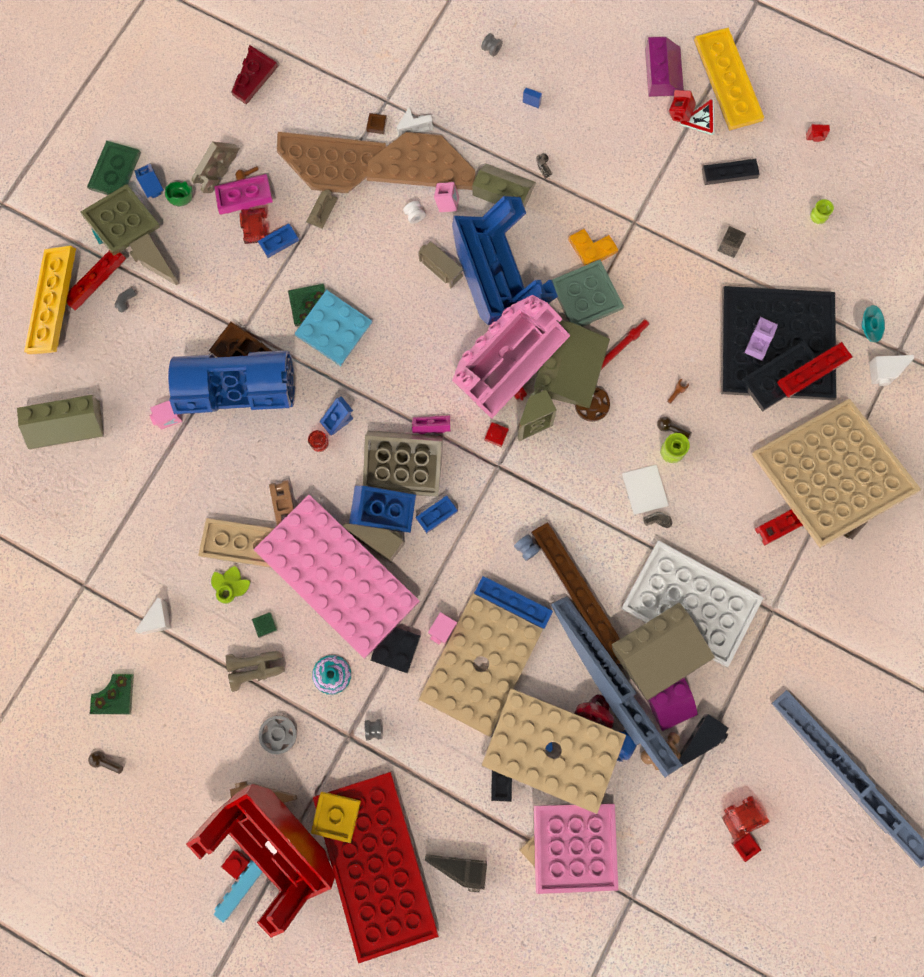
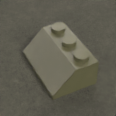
[472,164,536,208]
[517,390,557,441]

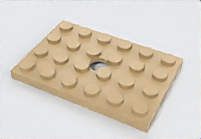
[419,594,543,737]
[481,688,626,814]

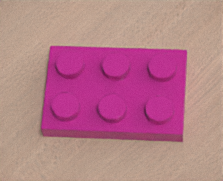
[214,174,273,215]

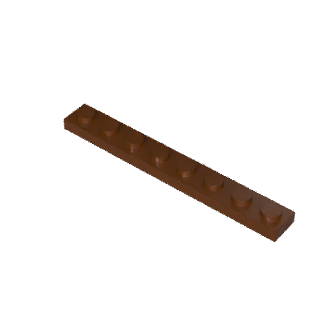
[531,522,620,665]

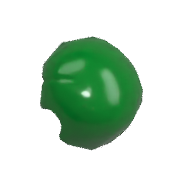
[165,181,193,207]

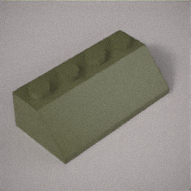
[17,395,104,450]

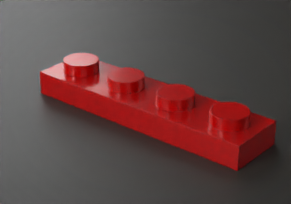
[66,251,126,311]
[777,342,853,398]

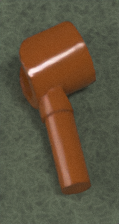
[235,166,259,181]
[667,379,689,404]

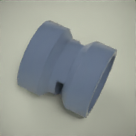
[514,534,541,561]

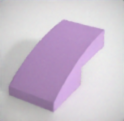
[744,317,778,360]

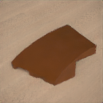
[208,322,272,358]

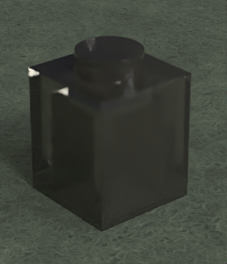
[717,226,746,258]

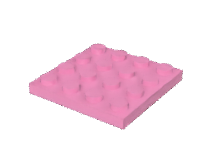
[534,803,618,894]

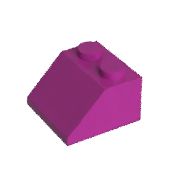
[647,678,698,731]

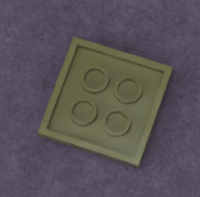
[80,184,160,256]

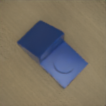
[320,396,353,436]

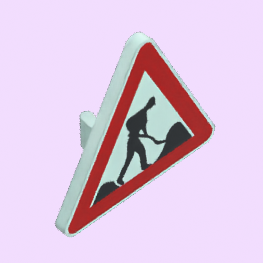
[679,98,715,135]

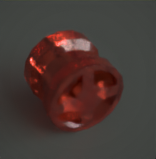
[308,430,329,452]

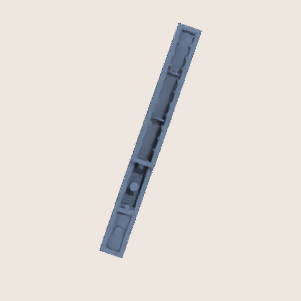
[551,596,683,778]
[771,690,924,868]

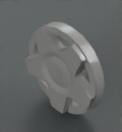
[259,716,297,754]

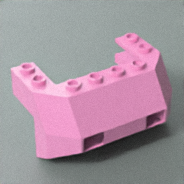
[452,295,570,419]

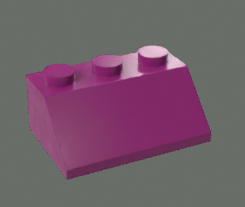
[645,37,684,97]

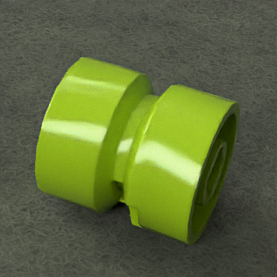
[660,433,690,463]

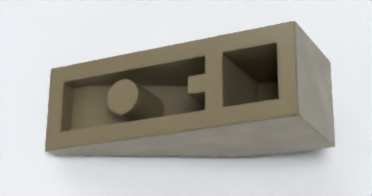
[129,233,179,285]
[343,523,405,562]

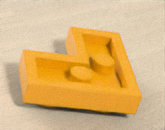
[568,229,619,266]

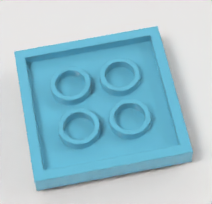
[295,290,372,367]

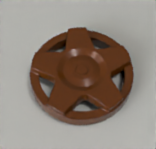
[575,387,610,422]

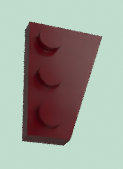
[231,45,278,105]

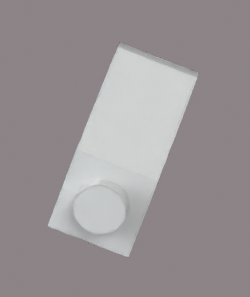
[869,355,914,386]

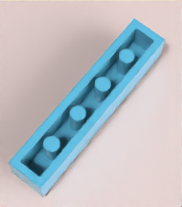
[213,860,262,923]

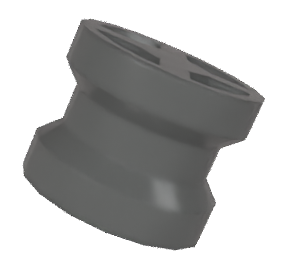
[481,33,503,57]
[364,719,383,741]

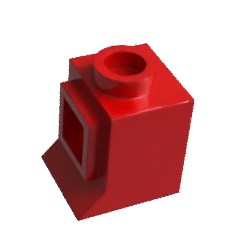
[669,90,696,122]

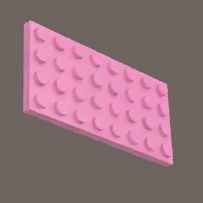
[253,495,420,659]

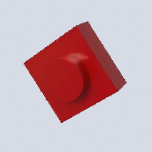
[806,124,830,142]
[484,422,509,448]
[221,849,251,880]

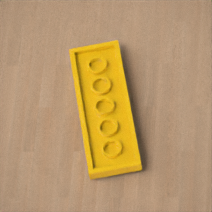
[694,27,764,131]
[24,246,76,354]

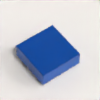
[522,88,542,109]

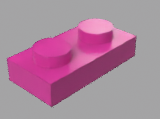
[412,416,451,434]

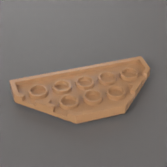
[277,132,386,193]
[367,132,475,190]

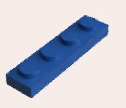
[474,576,553,629]

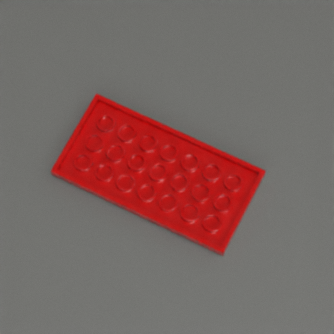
[313,772,439,964]

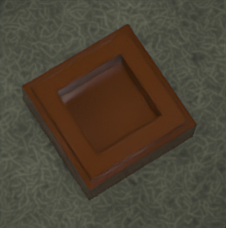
[366,113,387,134]

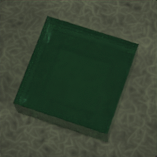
[252,612,278,638]

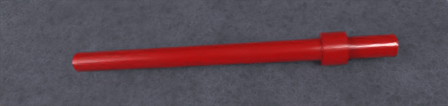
[601,319,650,370]

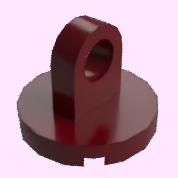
[574,694,614,729]

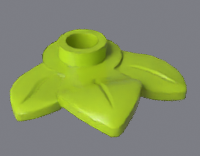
[211,566,250,604]

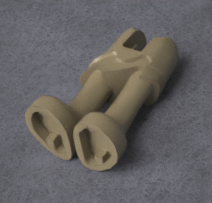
[226,651,285,692]

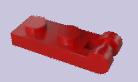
[755,509,803,546]

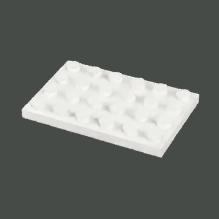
[621,540,763,668]

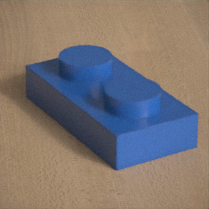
[258,224,299,258]
[415,495,458,534]

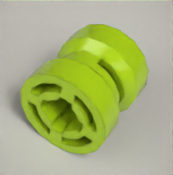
[810,199,834,224]

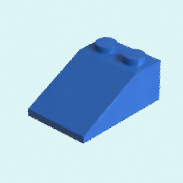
[349,486,416,533]

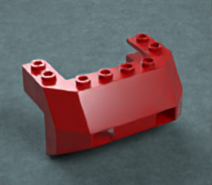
[186,784,335,938]

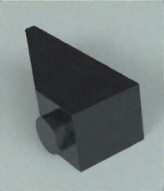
[678,714,729,766]

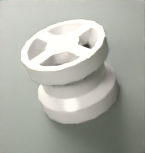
[403,201,426,224]

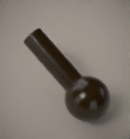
[657,417,692,439]
[88,751,123,774]

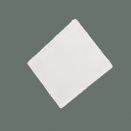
[622,465,669,515]

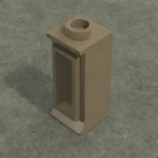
[418,241,463,289]

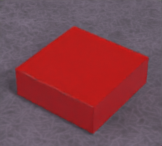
[731,832,761,862]

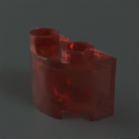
[240,207,269,244]
[722,796,771,841]

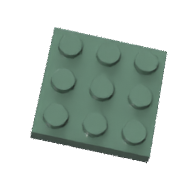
[552,260,624,327]

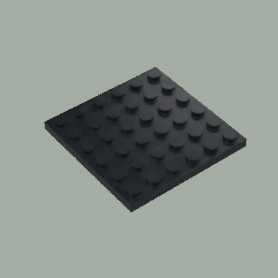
[721,286,837,400]

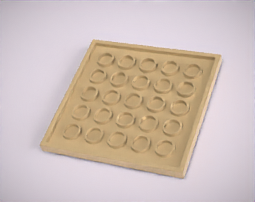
[752,398,921,548]

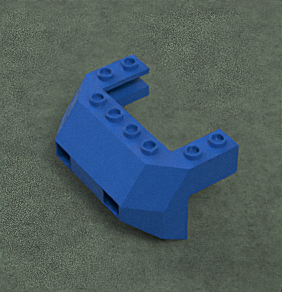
[452,196,558,325]

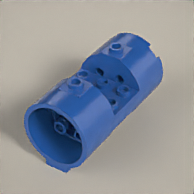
[168,350,295,414]

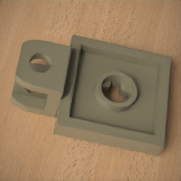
[191,141,240,193]

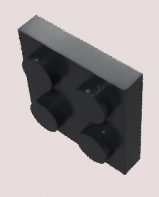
[370,627,421,674]

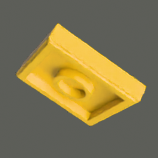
[311,791,361,843]

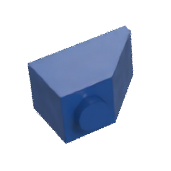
[134,163,164,198]

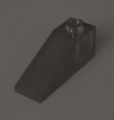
[425,854,487,893]

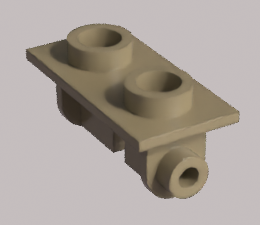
[306,190,338,229]

